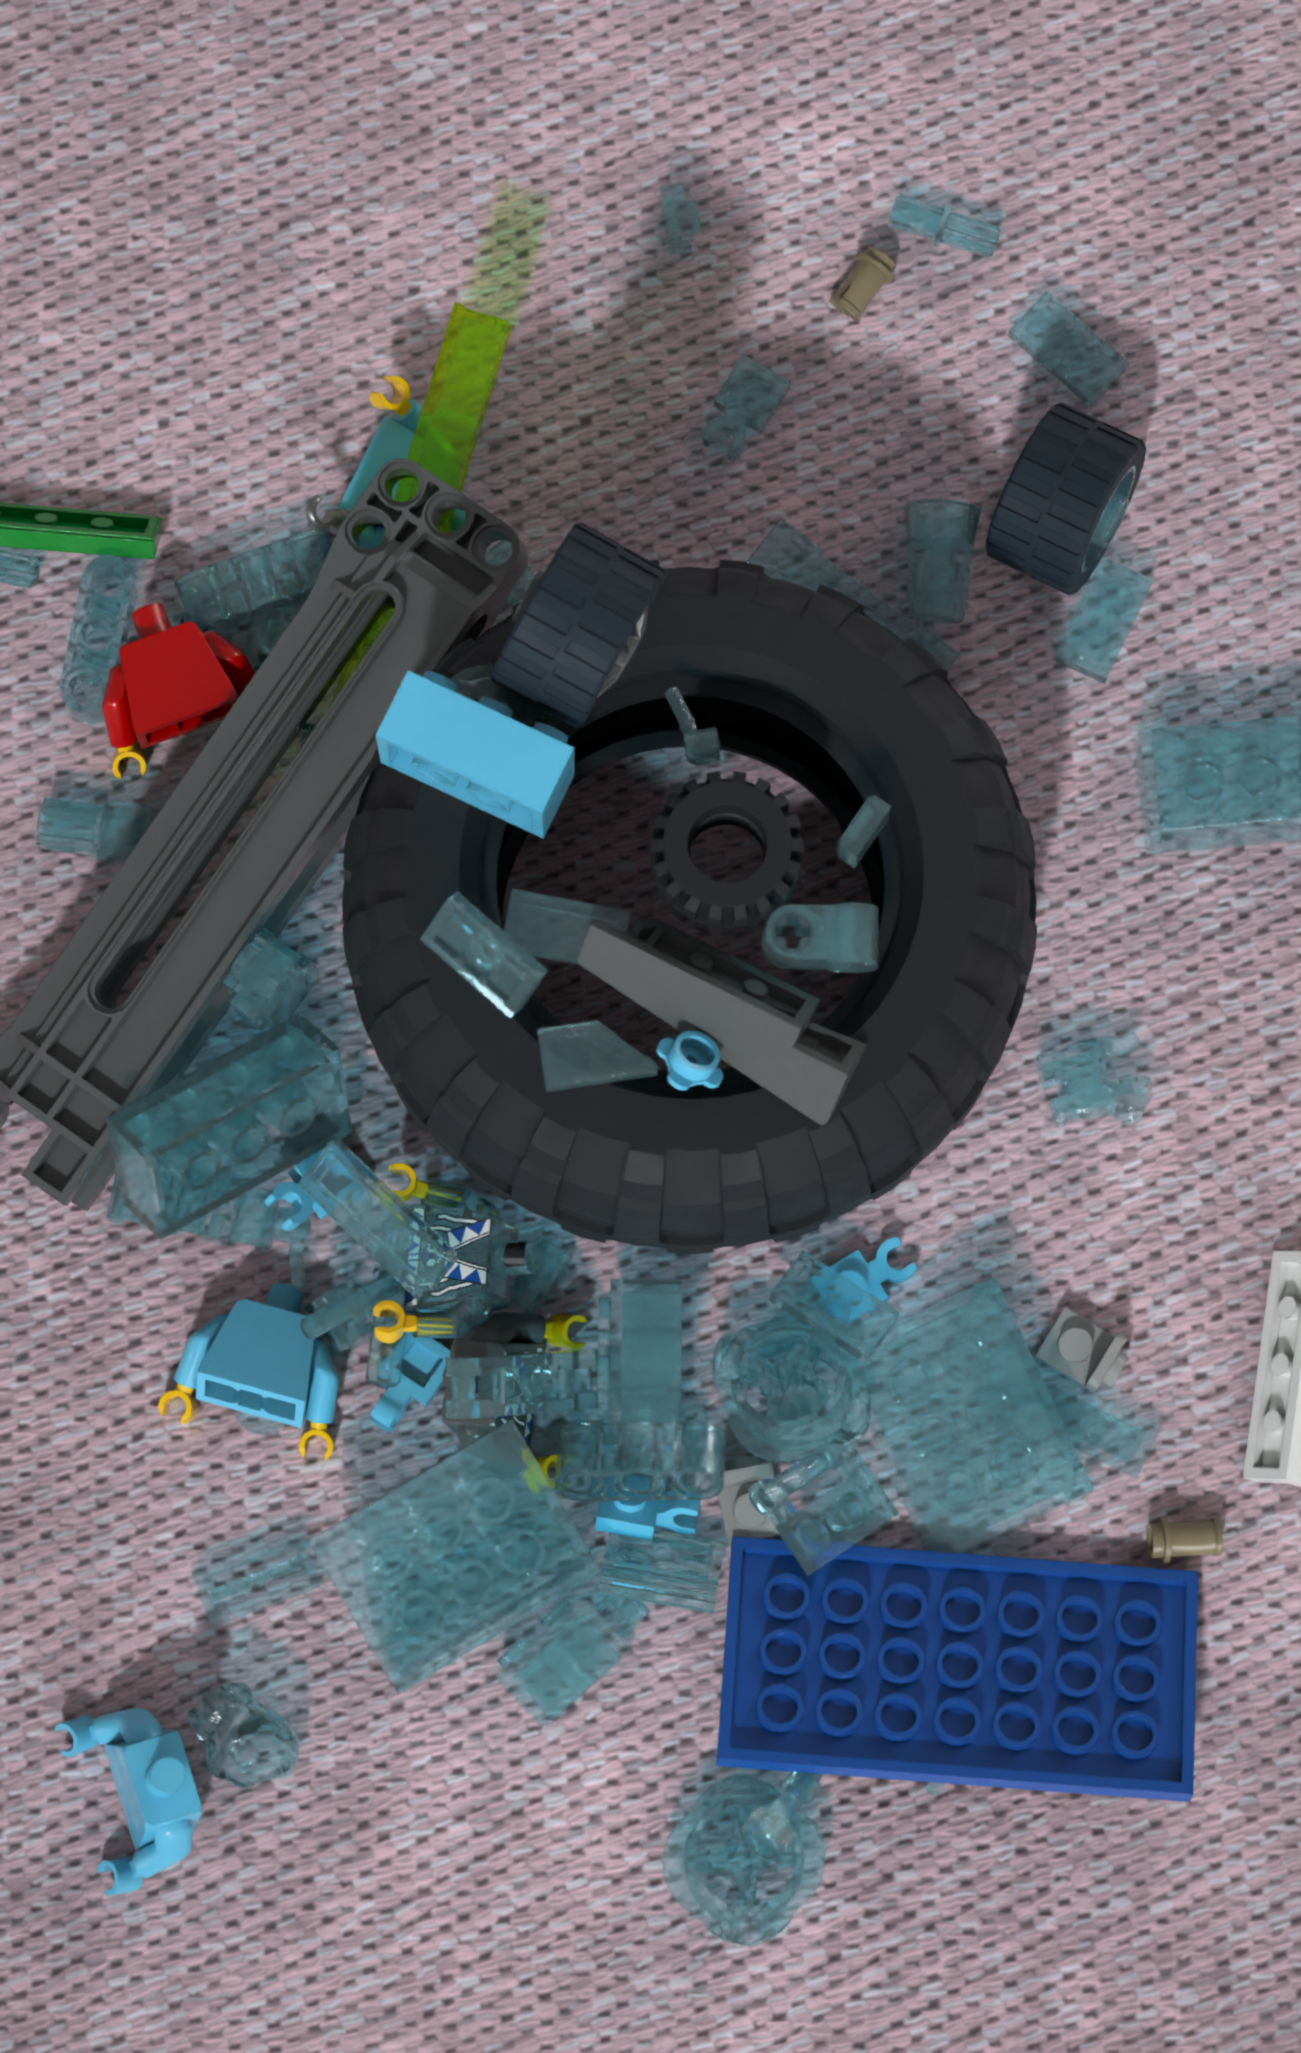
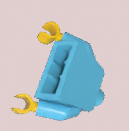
[158,1283,339,1460]

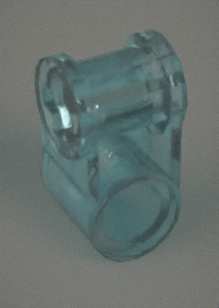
[761,903,879,973]

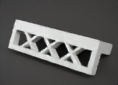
[1243,1251,1301,1487]

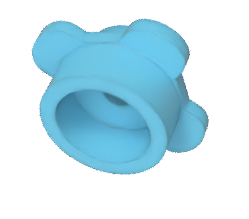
[656,1031,723,1091]

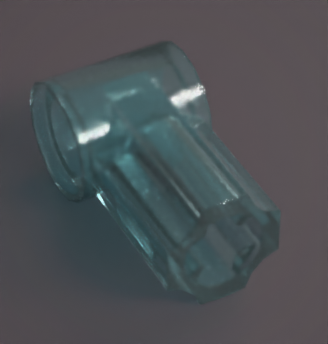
[37,798,155,865]

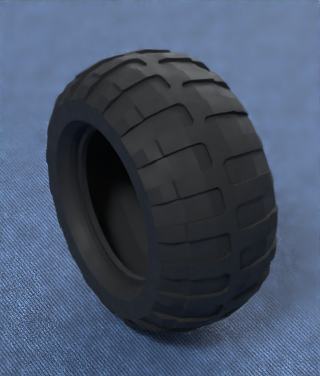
[342,560,1037,1254]

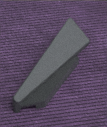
[578,919,867,1125]

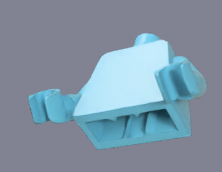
[55,1707,202,1896]

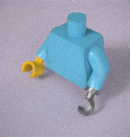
[306,376,466,549]

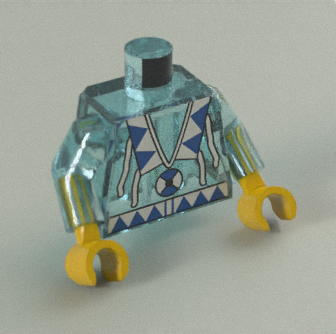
[373,1163,541,1344]

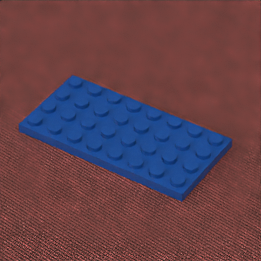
[716,1536,1198,1802]

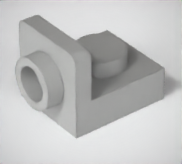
[1034,1307,1129,1394]
[714,1455,785,1547]

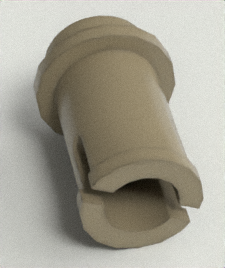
[829,247,896,321]
[1146,1517,1223,1564]

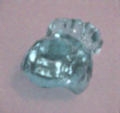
[186,1682,300,1790]

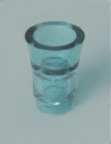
[903,500,982,624]

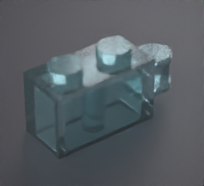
[496,1581,651,1731]

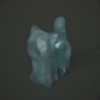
[1036,1032,1152,1128]

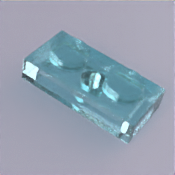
[1054,556,1153,684]

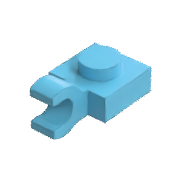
[370,1331,451,1434]
[595,1470,701,1540]

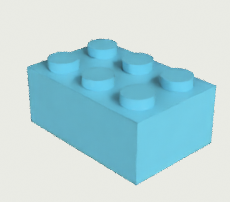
[376,670,575,839]

